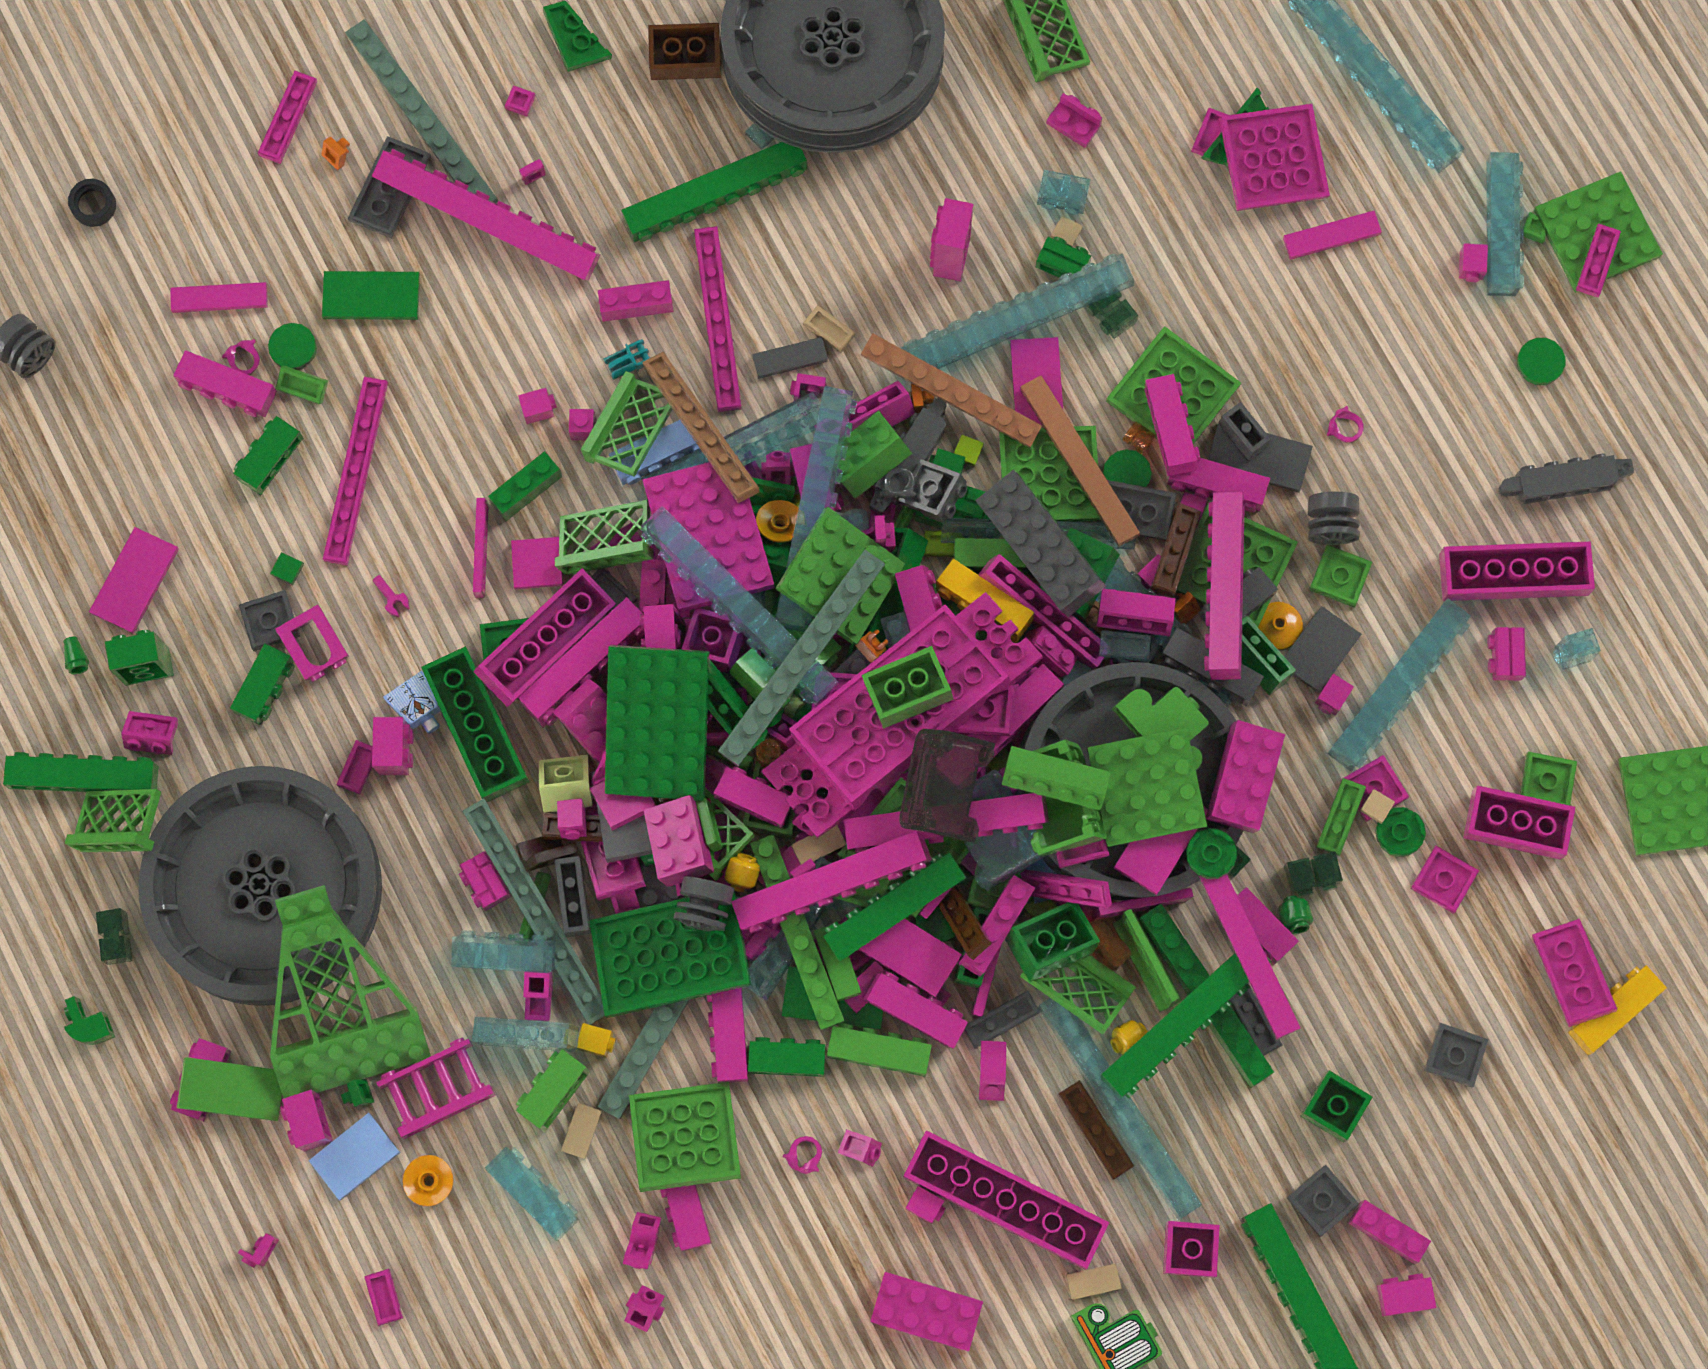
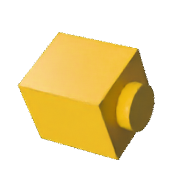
[576,1023,616,1057]

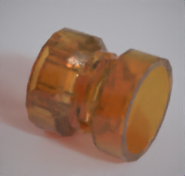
[1122,421,1156,454]
[756,739,781,768]

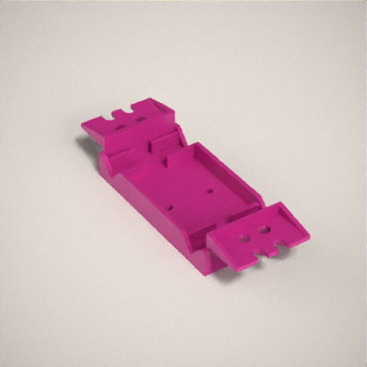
[762,592,1043,838]

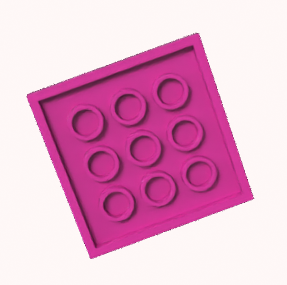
[1219,104,1330,211]

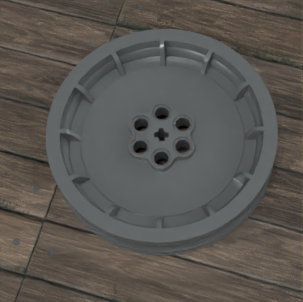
[721,0,945,153]
[1014,662,1243,901]
[139,766,382,1006]

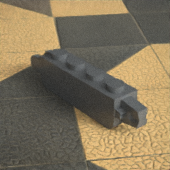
[869,398,947,515]
[1498,453,1634,504]

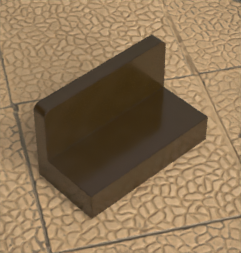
[516,837,578,872]

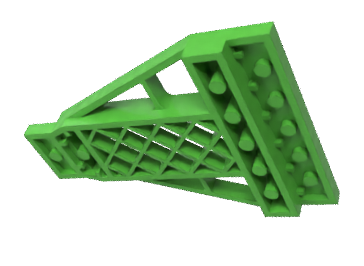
[270,885,431,1098]

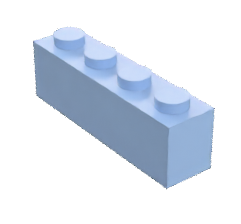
[609,420,701,485]

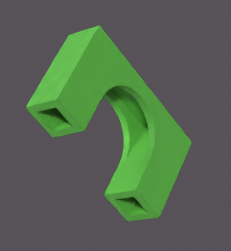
[729,606,842,711]

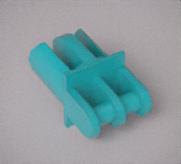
[603,339,651,380]

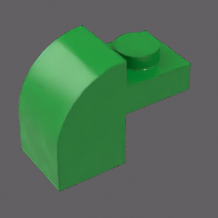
[64,996,115,1045]

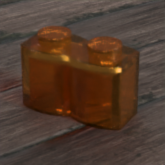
[1091,919,1131,971]

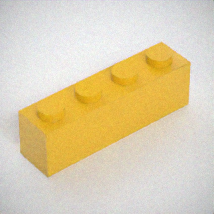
[936,558,1034,643]
[1567,965,1667,1055]

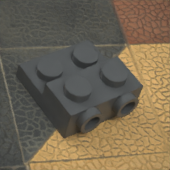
[898,459,967,524]

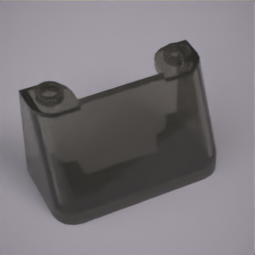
[899,729,995,843]

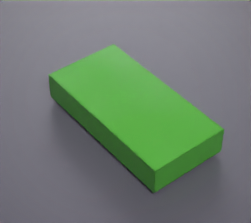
[275,366,328,404]
[695,798,723,852]

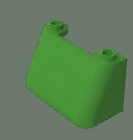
[1025,739,1107,856]

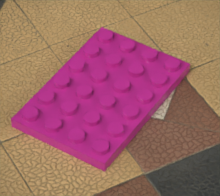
[642,455,775,613]

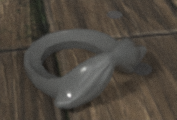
[879,468,916,498]

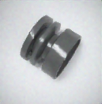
[0,314,56,378]
[1308,491,1360,545]
[674,876,734,931]

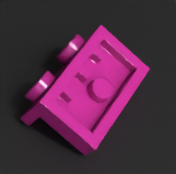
[1046,93,1102,148]
[121,711,178,755]

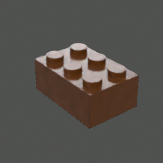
[648,23,721,80]

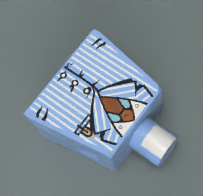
[383,671,441,734]

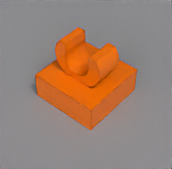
[321,136,350,170]
[910,383,935,413]
[1174,592,1201,626]
[855,630,889,663]

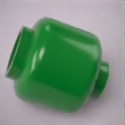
[1277,895,1313,934]

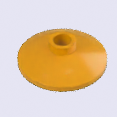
[756,500,805,543]
[1258,602,1303,650]
[403,1155,454,1206]

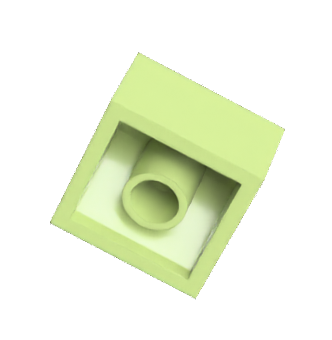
[539,755,593,812]

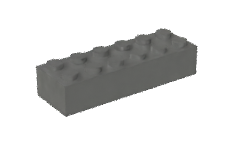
[975,469,1106,617]

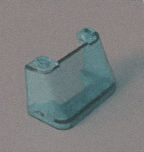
[936,770,1046,891]

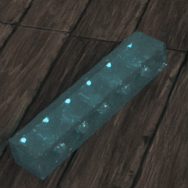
[1486,152,1524,296]

